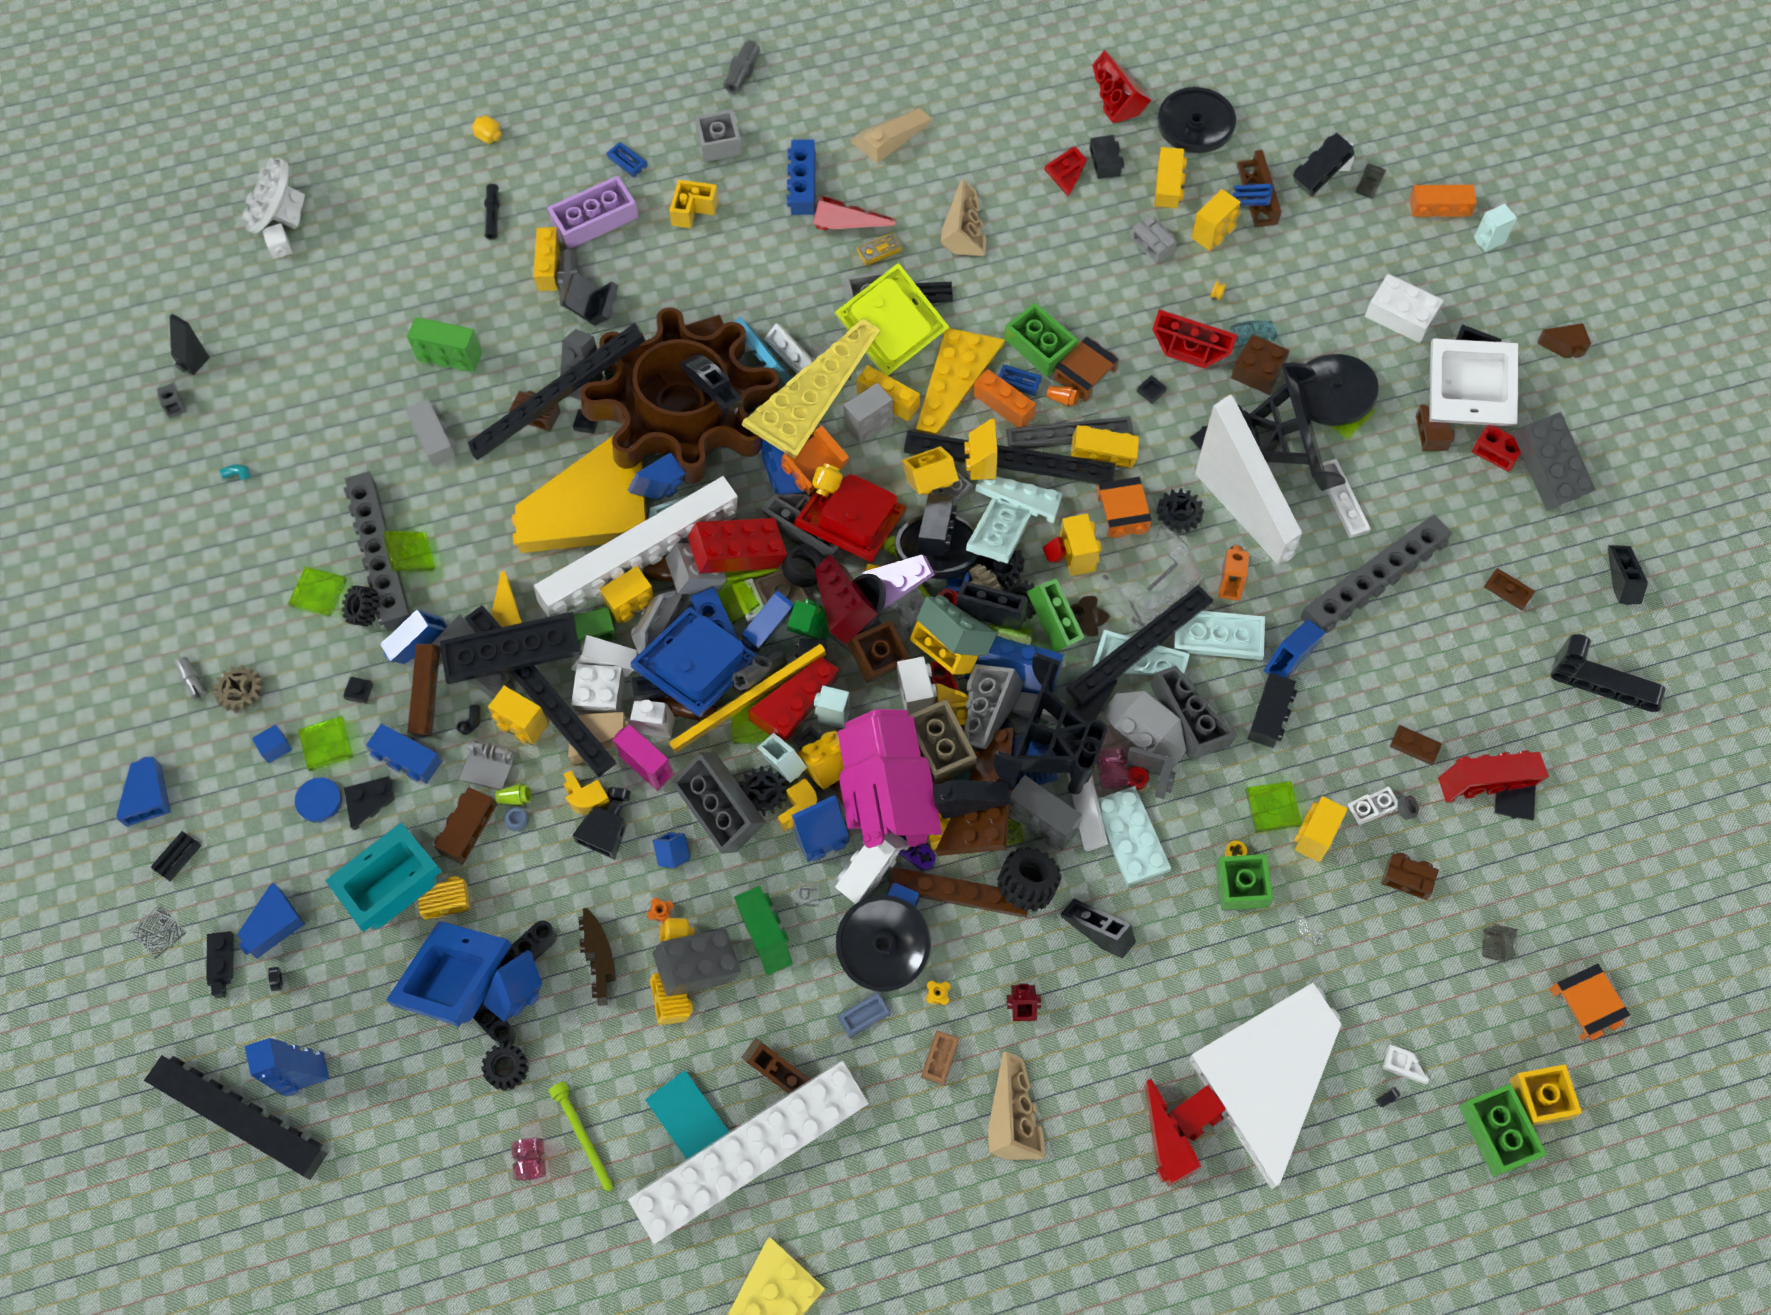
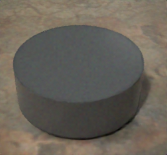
[1398,795,1419,820]

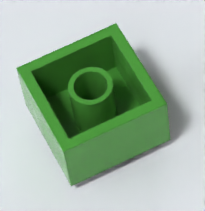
[1215,854,1273,911]

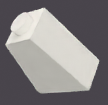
[571,635,637,677]

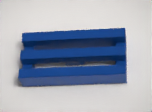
[606,142,648,178]
[1232,184,1273,206]
[998,364,1042,396]

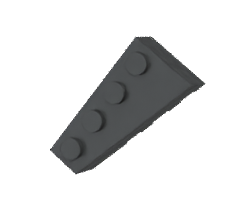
[432,614,516,699]
[1150,666,1237,761]

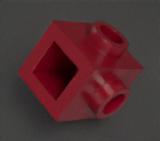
[1006,983,1041,1021]

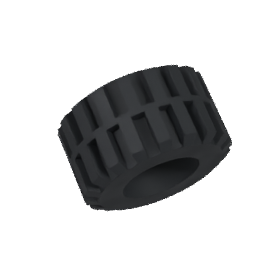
[997,847,1061,912]

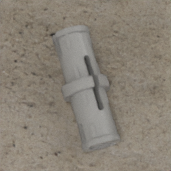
[174,657,206,700]

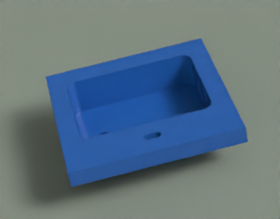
[631,607,758,717]
[386,921,512,1027]

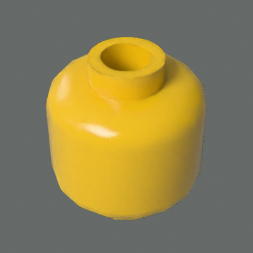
[472,115,502,144]
[812,463,843,497]
[659,918,694,942]

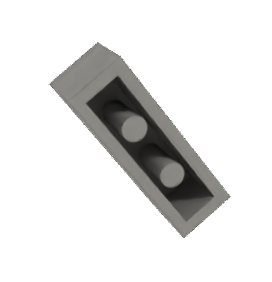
[405,398,456,467]

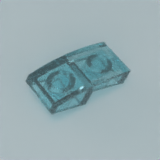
[1229,320,1278,344]

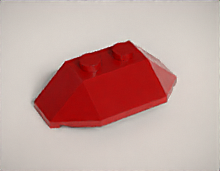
[1152,309,1238,369]

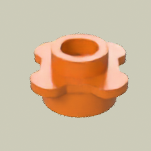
[647,898,674,923]

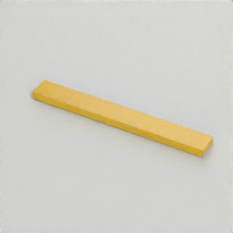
[669,644,826,753]

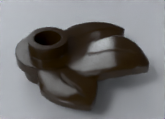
[1070,596,1110,636]

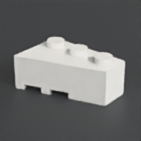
[835,829,910,904]

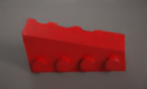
[748,657,839,743]
[1438,750,1549,803]

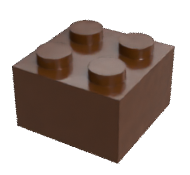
[1231,334,1290,395]
[847,620,910,683]

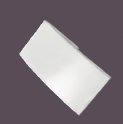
[1347,786,1398,825]

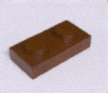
[1484,568,1535,611]
[1389,725,1442,765]

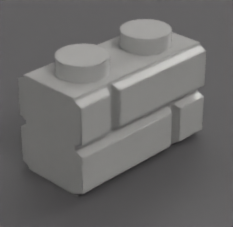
[1131,216,1177,264]

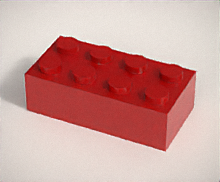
[687,518,787,574]

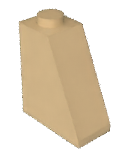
[568,712,630,765]

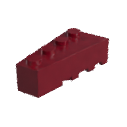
[815,554,878,644]

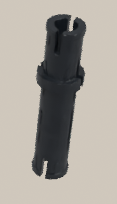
[484,183,500,240]

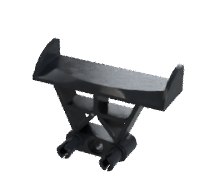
[1238,363,1346,491]
[993,653,1107,795]

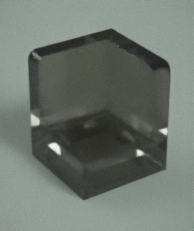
[1355,163,1386,199]
[1482,923,1517,963]

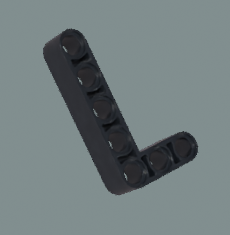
[1551,634,1666,712]
[473,920,557,1046]

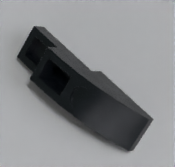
[679,353,743,414]

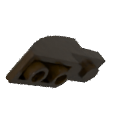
[578,908,616,1006]

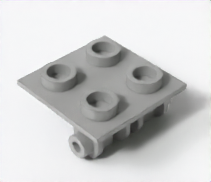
[459,739,517,790]

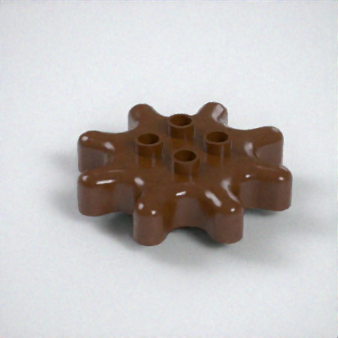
[580,307,779,484]

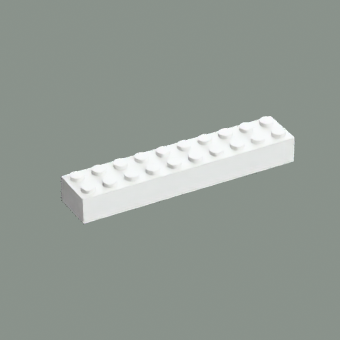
[534,476,738,617]
[628,1061,869,1244]

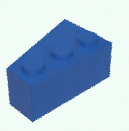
[760,439,807,495]

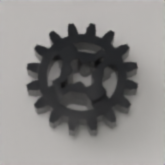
[1156,488,1204,534]
[977,548,1024,586]
[739,766,788,817]

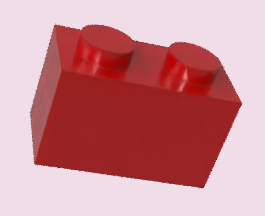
[1168,1085,1226,1141]

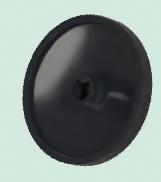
[1157,87,1236,153]
[1300,354,1379,426]
[896,515,981,579]
[836,895,931,992]

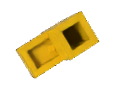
[563,770,610,815]
[777,778,817,832]

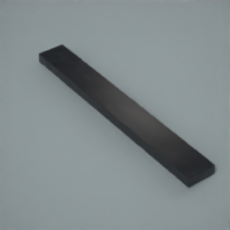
[1066,585,1213,706]

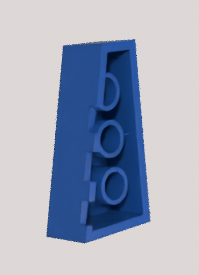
[244,1038,329,1096]

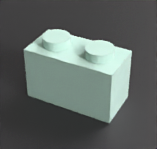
[1474,204,1517,252]
[814,686,850,729]
[757,733,808,783]

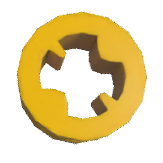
[1210,281,1227,301]
[1225,841,1247,856]

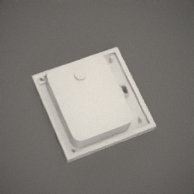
[1429,339,1518,427]

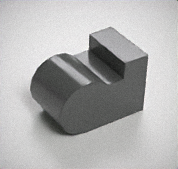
[157,382,186,418]

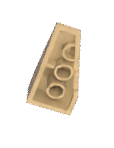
[851,108,933,164]
[941,179,986,256]
[988,1051,1045,1160]

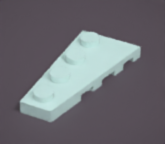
[975,477,1063,523]
[1093,630,1190,675]

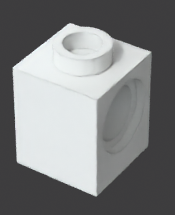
[262,223,293,259]

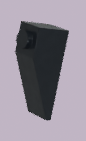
[170,314,210,375]
[1608,545,1648,605]
[933,780,1011,819]
[1060,898,1136,959]

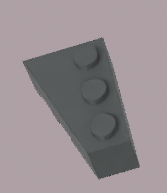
[560,329,604,401]

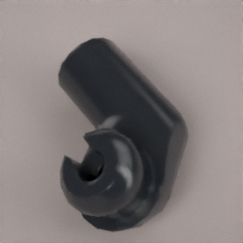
[456,705,481,735]

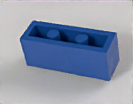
[365,723,442,784]

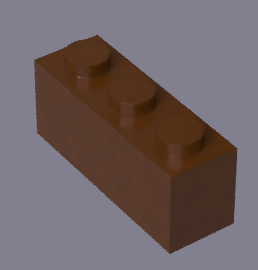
[434,787,497,865]

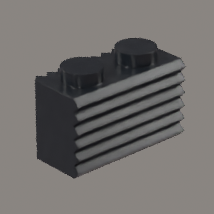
[1089,135,1124,179]

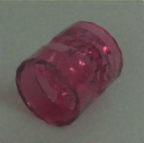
[1096,748,1130,789]
[511,1138,546,1181]

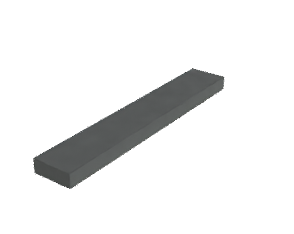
[1006,416,1134,449]

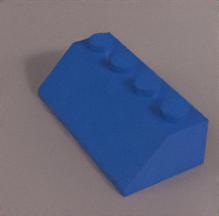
[964,634,1064,694]

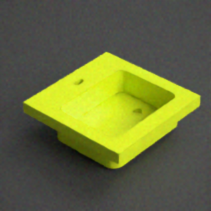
[834,263,949,376]

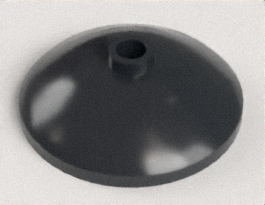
[854,573,886,635]

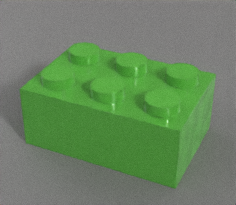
[1004,303,1078,378]
[407,317,482,372]
[1459,1084,1547,1178]

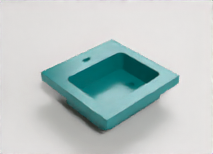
[325,822,442,933]

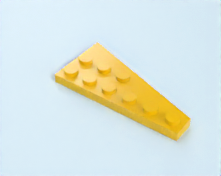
[916,328,1006,435]

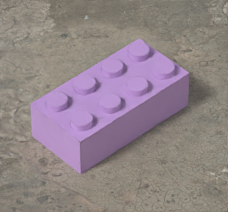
[547,176,639,249]

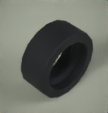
[782,544,824,588]

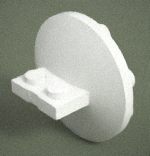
[242,158,305,234]

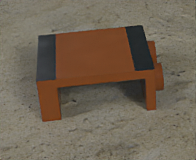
[1054,336,1119,402]

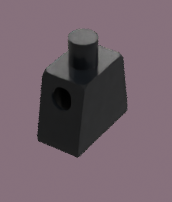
[572,801,626,860]

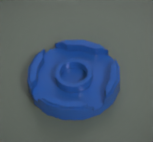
[294,778,342,823]

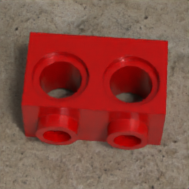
[1471,425,1521,472]

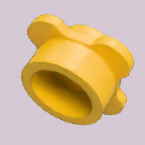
[926,980,950,1005]

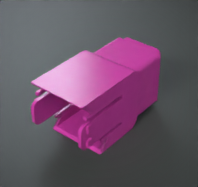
[838,709,942,848]

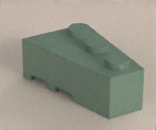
[917,595,997,656]

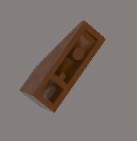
[741,1038,811,1094]

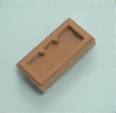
[921,1030,960,1086]

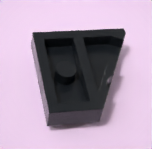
[344,776,395,830]

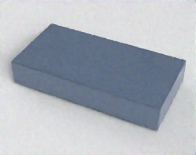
[837,992,891,1039]

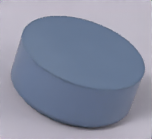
[504,807,529,831]

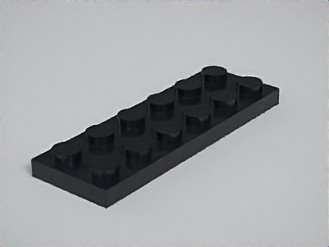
[440,612,581,684]

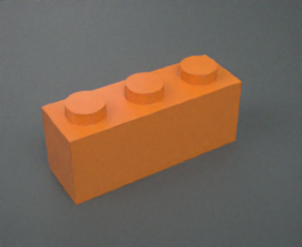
[1409,184,1477,217]
[974,369,1036,428]

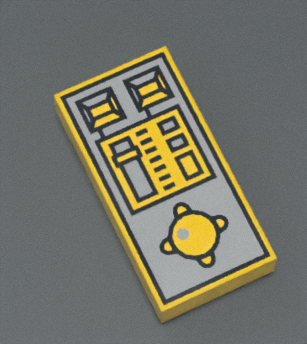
[857,233,902,266]

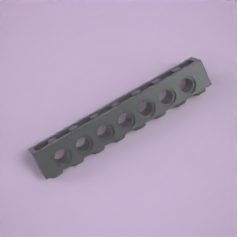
[344,471,411,632]
[1300,514,1452,633]

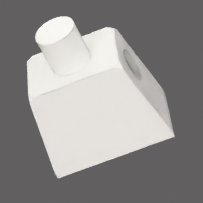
[630,700,675,738]

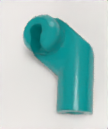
[219,464,251,480]

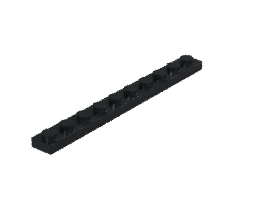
[468,323,646,460]
[904,431,1116,484]
[465,605,617,778]

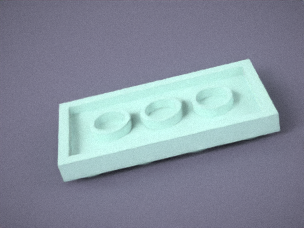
[966,498,1032,563]
[1174,611,1265,660]
[1098,786,1171,886]

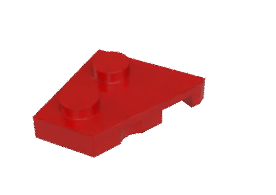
[1044,146,1087,197]

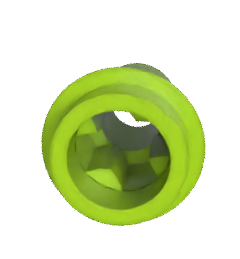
[495,783,531,806]

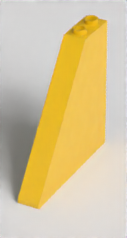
[512,435,647,553]

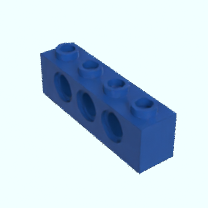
[787,139,815,215]
[688,587,740,641]

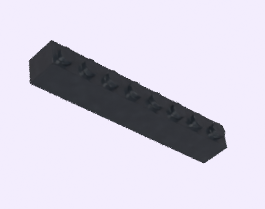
[144,1055,327,1180]

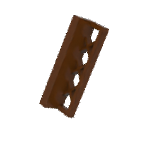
[1237,149,1282,228]
[407,644,441,735]

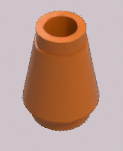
[1047,386,1079,407]

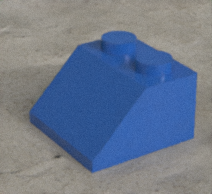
[628,453,686,500]
[483,950,542,1022]

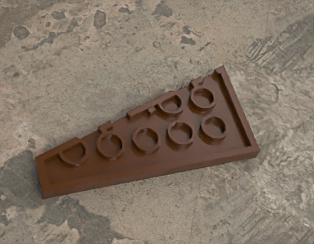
[935,728,1016,856]

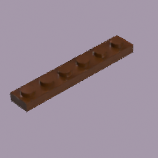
[888,867,1028,918]

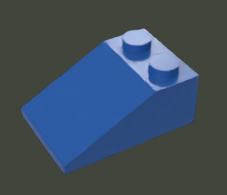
[792,795,849,862]

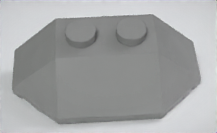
[631,590,686,655]
[1103,691,1187,768]

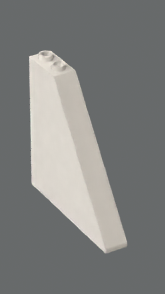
[1195,394,1302,565]
[1189,983,1341,1190]

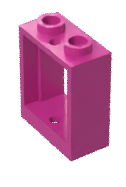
[613,724,673,791]

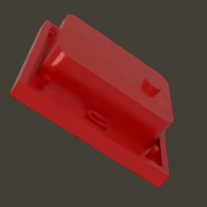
[794,474,907,563]

